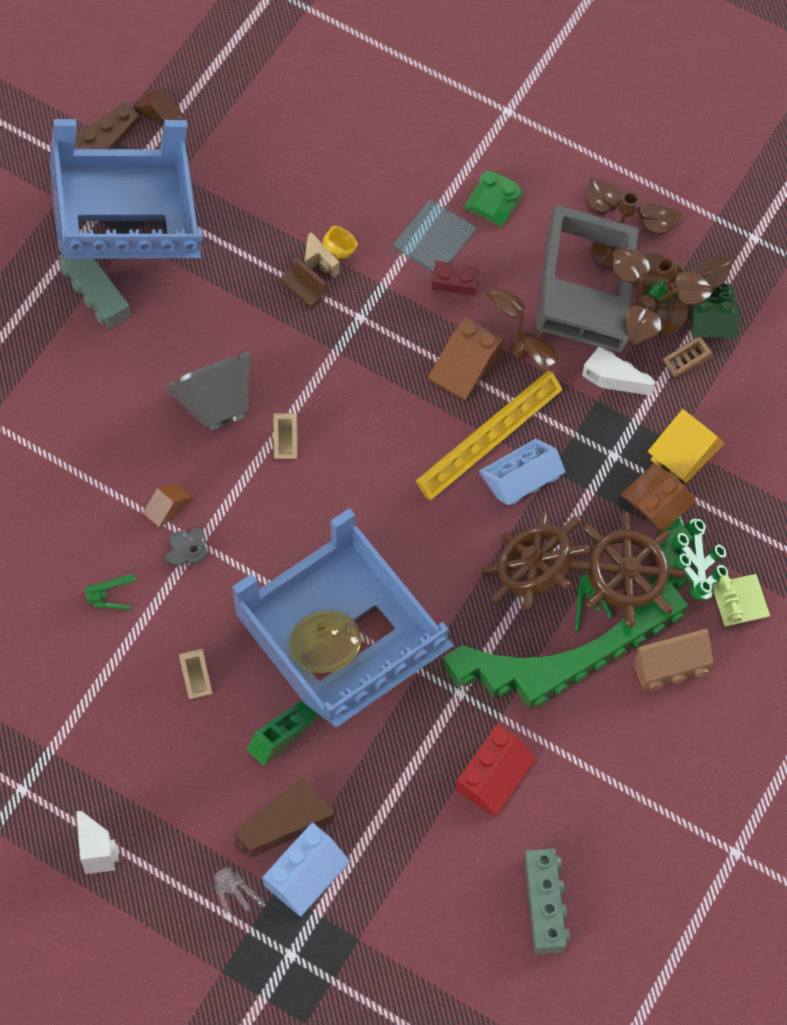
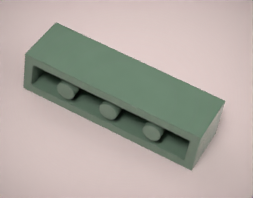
[59,254,132,330]

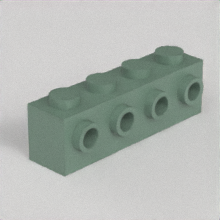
[524,849,570,955]

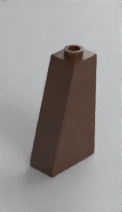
[234,777,335,858]

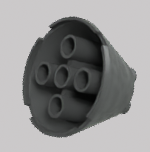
[164,352,251,431]

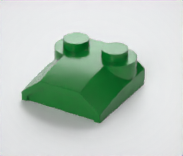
[464,171,524,228]

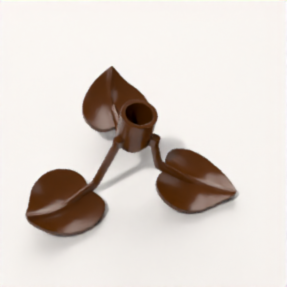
[586,177,682,268]
[612,248,712,345]
[636,253,732,335]
[485,289,558,373]

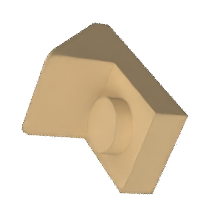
[304,233,340,278]

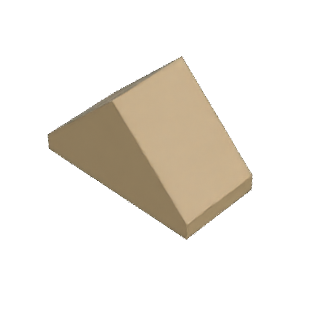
[273,414,298,459]
[179,649,212,699]

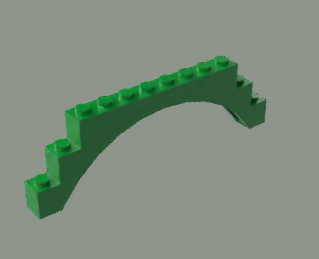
[442,519,693,710]

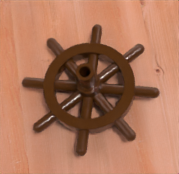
[482,511,591,610]
[570,512,686,627]

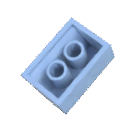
[479,439,565,505]
[263,823,350,917]

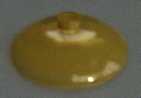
[289,610,361,673]

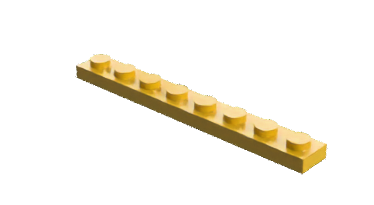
[416,371,562,500]

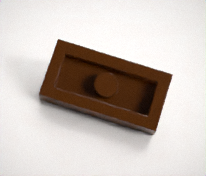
[280,256,327,309]

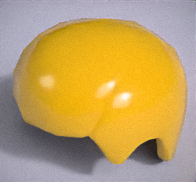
[322,226,357,260]

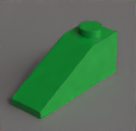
[247,701,318,766]

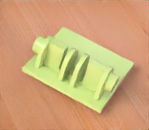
[712,574,770,627]

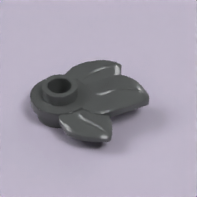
[164,527,207,566]

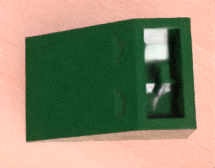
[689,283,740,338]

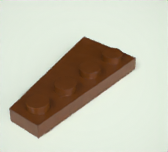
[74,102,139,149]

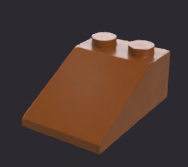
[428,317,503,401]
[620,464,696,532]

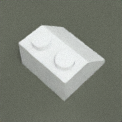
[77,811,119,874]

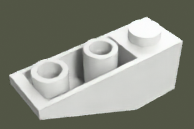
[582,347,655,395]

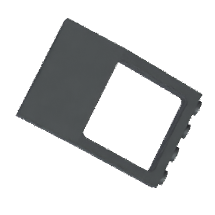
[536,205,639,353]

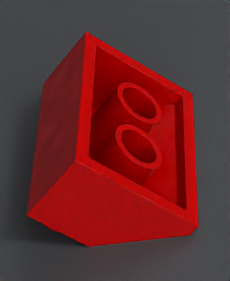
[456,724,536,817]

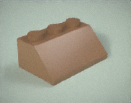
[634,628,714,691]

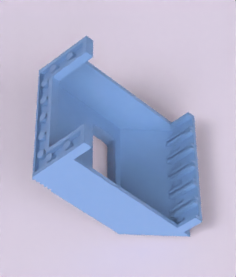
[50,119,203,259]
[232,508,454,727]

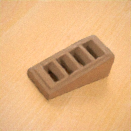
[662,337,713,378]

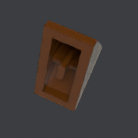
[134,89,182,125]

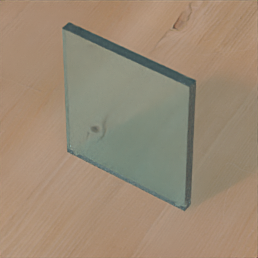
[393,200,476,271]

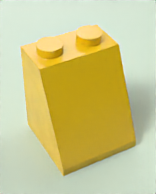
[648,409,725,483]

